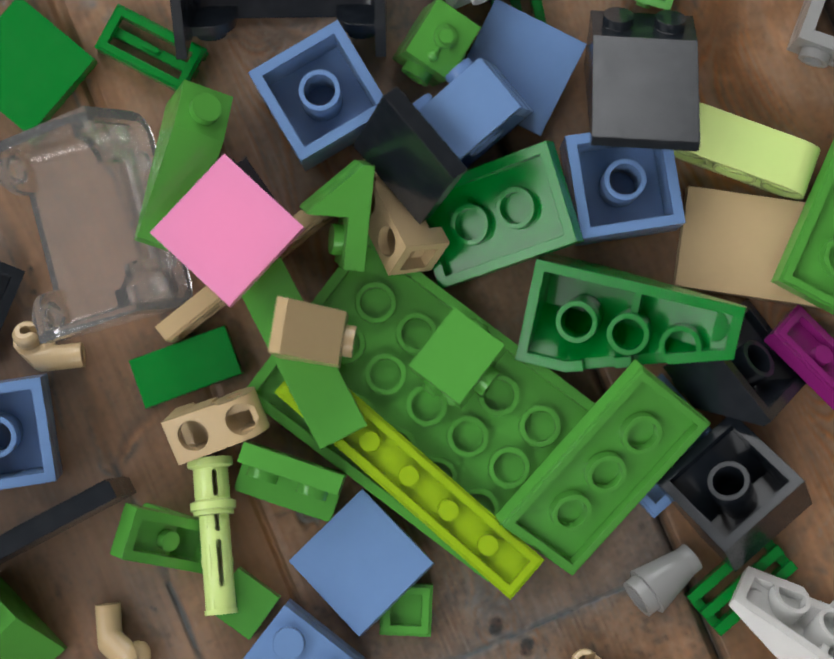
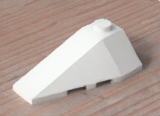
[729,566,834,659]

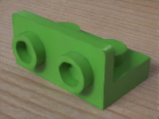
[234,441,347,522]

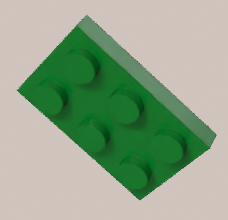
[426,140,584,289]

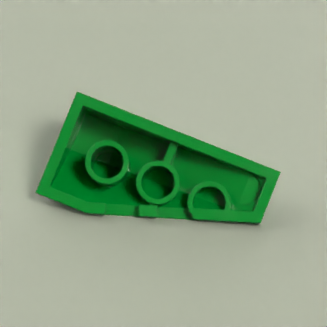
[515,253,747,372]

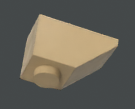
[268,296,357,368]

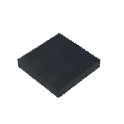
[353,87,467,224]

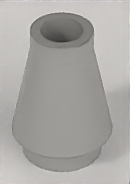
[623,544,703,616]

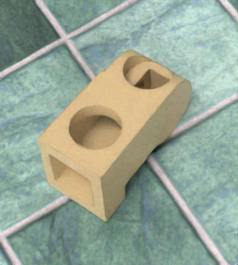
[368,176,450,276]
[161,387,270,465]

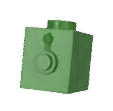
[392,0,481,86]
[409,307,505,410]

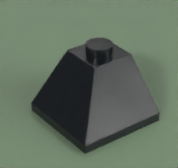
[663,298,806,426]

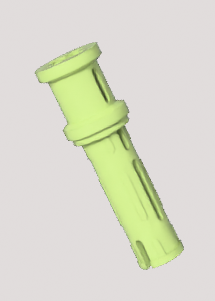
[187,455,238,616]

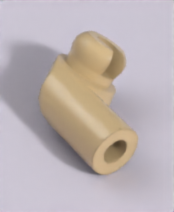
[12,321,86,372]
[95,602,151,659]

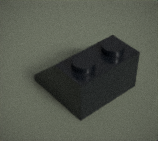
[656,417,812,572]

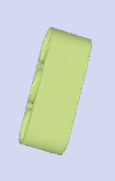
[674,102,821,200]

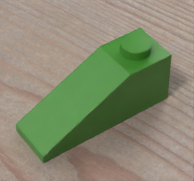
[134,79,233,252]

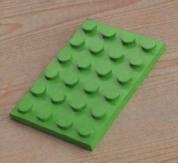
[247,235,595,582]

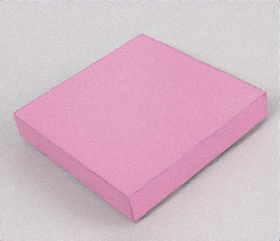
[150,154,305,308]

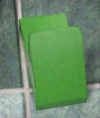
[299,160,375,272]
[110,503,203,574]

